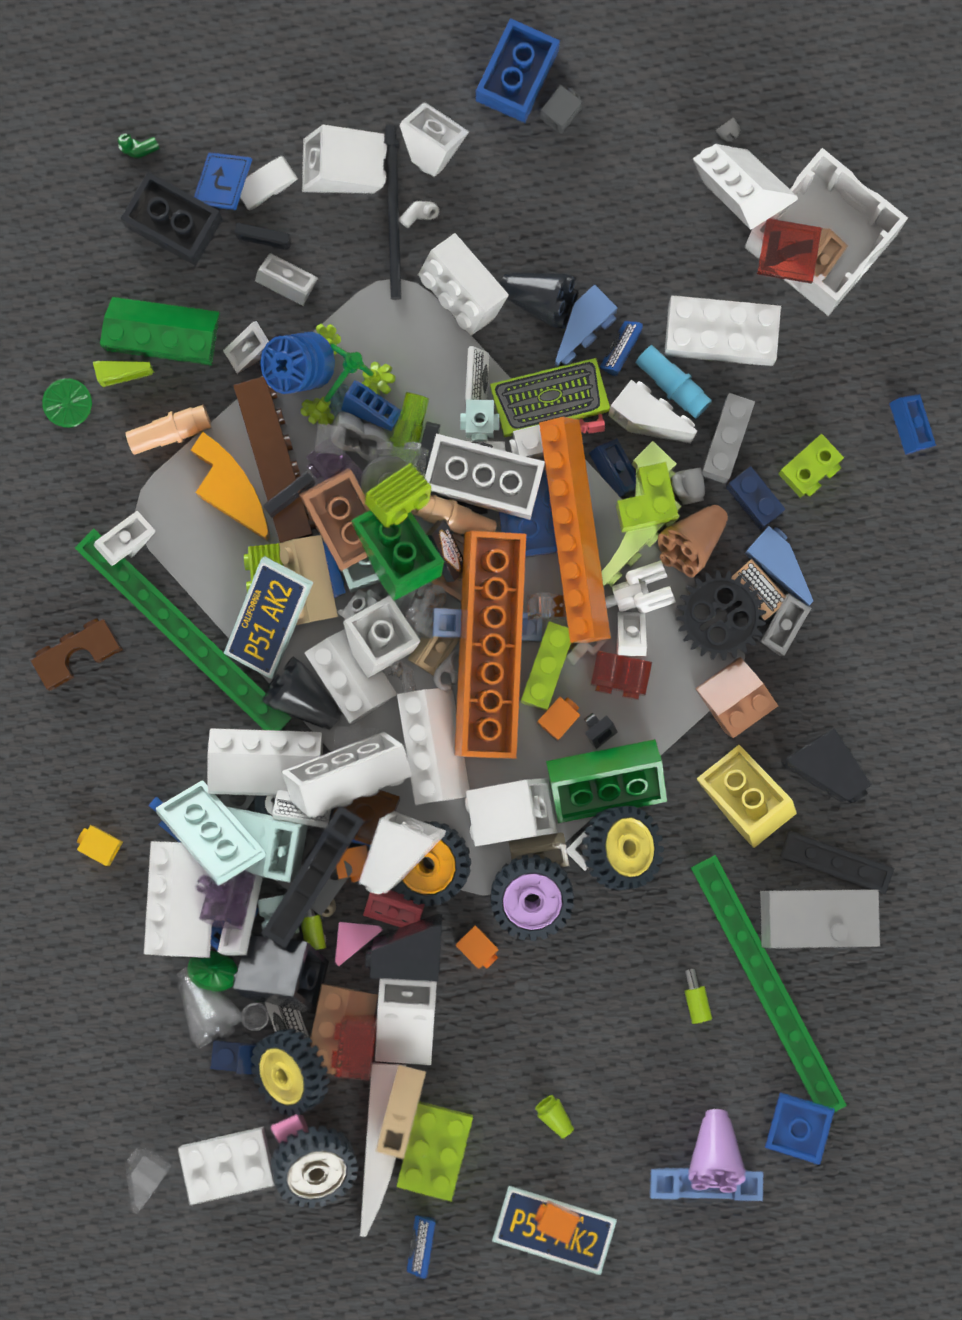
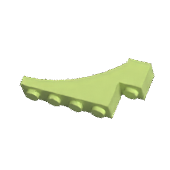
[601,441,681,587]

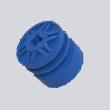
[260,332,335,394]

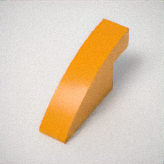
[191,432,270,541]

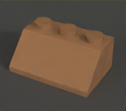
[311,983,378,1078]

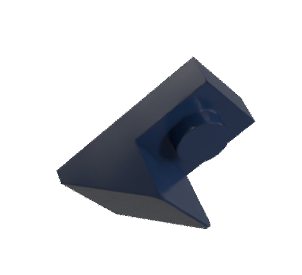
[211,1040,257,1074]

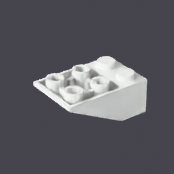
[608,380,697,443]
[375,979,437,1065]

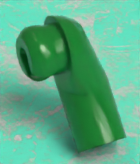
[118,134,160,158]

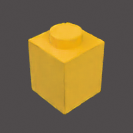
[77,825,123,866]

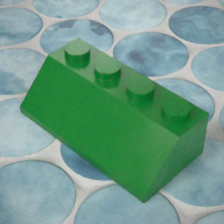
[100,297,220,365]
[546,739,667,824]

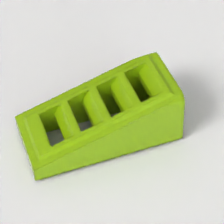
[93,361,154,387]

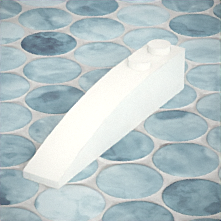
[360,1063,406,1237]

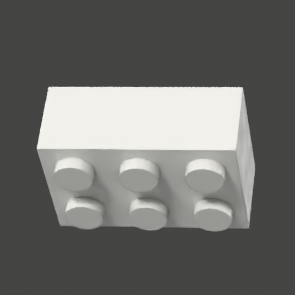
[418,233,509,336]
[178,1127,275,1205]

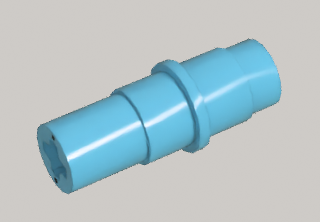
[636,345,712,419]

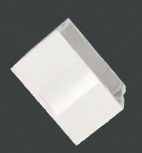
[745,148,908,316]

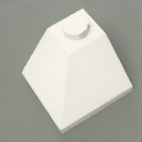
[400,102,469,177]

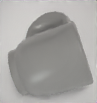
[671,468,705,505]

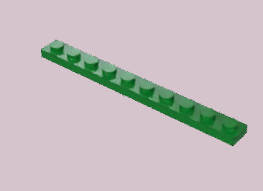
[75,528,292,731]
[690,855,847,1112]

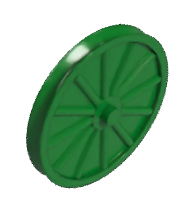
[42,378,92,428]
[187,951,238,991]

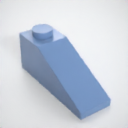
[745,526,813,606]

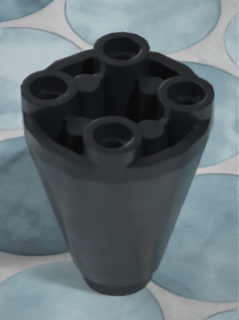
[500,273,579,329]
[261,656,342,730]

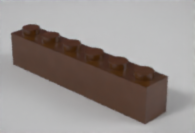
[233,377,317,543]

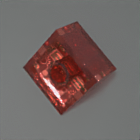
[331,1015,377,1080]

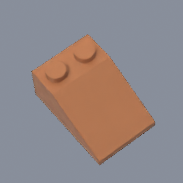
[299,468,370,571]

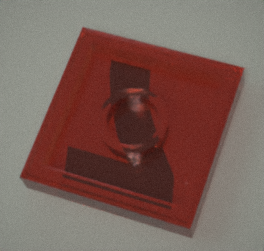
[757,218,822,284]

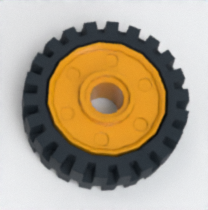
[395,821,471,906]

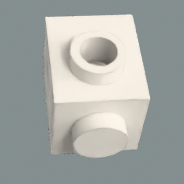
[509,425,544,459]

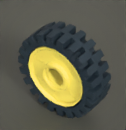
[582,806,664,890]
[251,1029,329,1116]

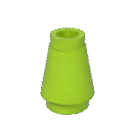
[535,1095,574,1138]

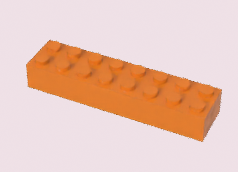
[455,531,526,759]

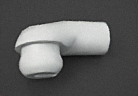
[399,201,439,229]

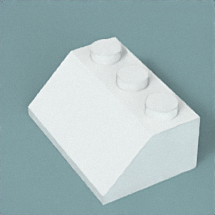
[304,629,397,725]

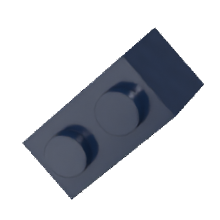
[726,466,785,530]

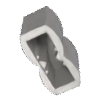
[330,412,390,462]

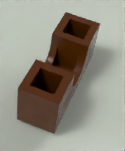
[30,618,123,691]

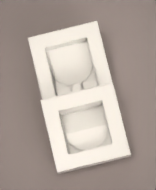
[240,156,298,210]

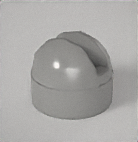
[716,118,740,141]

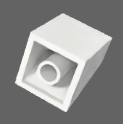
[302,125,387,193]
[465,778,558,846]
[359,811,446,894]

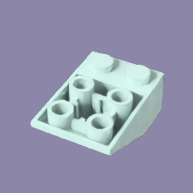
[227,807,308,882]

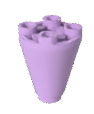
[689,1109,745,1193]

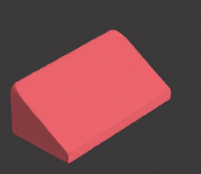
[363,890,425,928]

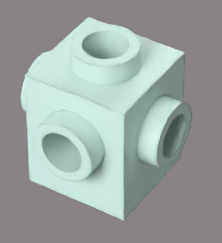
[460,400,499,441]

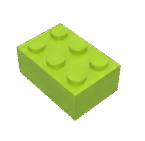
[397,1101,473,1201]

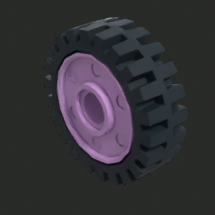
[490,855,574,941]

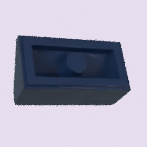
[589,438,636,498]

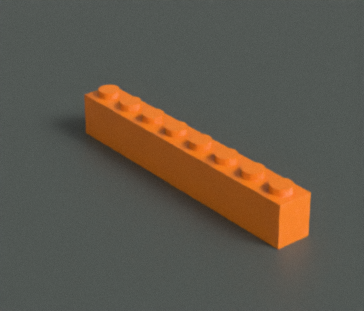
[539,417,611,643]

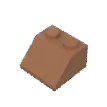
[695,657,778,738]

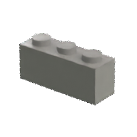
[702,393,755,484]

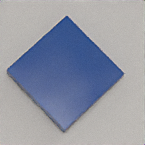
[765,1093,835,1165]

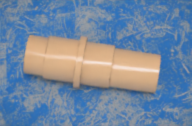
[125,405,212,455]
[412,494,497,535]

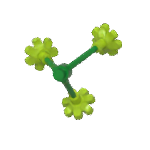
[300,324,396,429]

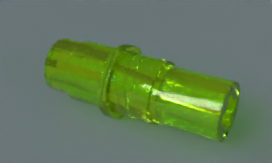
[388,392,430,464]

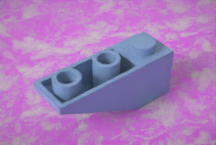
[555,284,617,368]

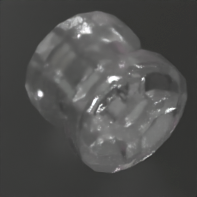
[241,1002,270,1031]

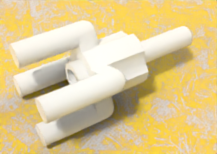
[605,560,676,613]

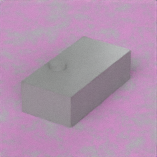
[760,890,880,948]

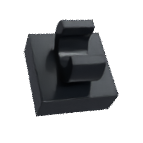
[584,712,618,750]

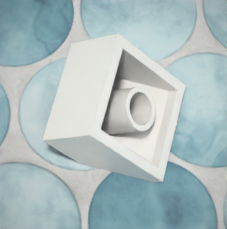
[343,596,420,678]

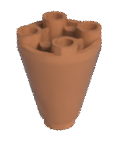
[658,505,728,577]

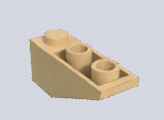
[376,1065,426,1159]

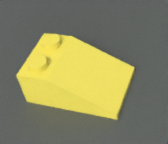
[697,745,797,848]

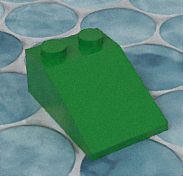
[351,510,444,601]

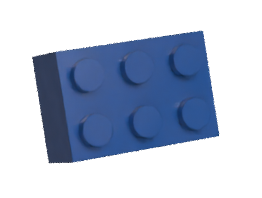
[476,18,560,123]

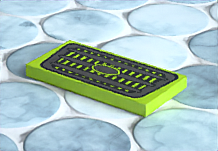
[490,358,610,438]

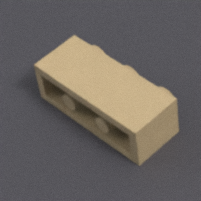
[279,535,338,625]

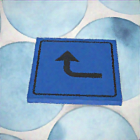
[194,153,252,210]

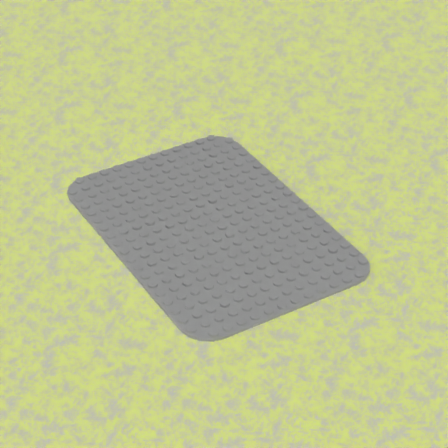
[135,279,745,896]

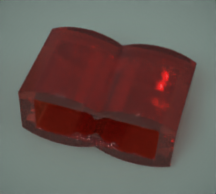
[591,651,652,700]

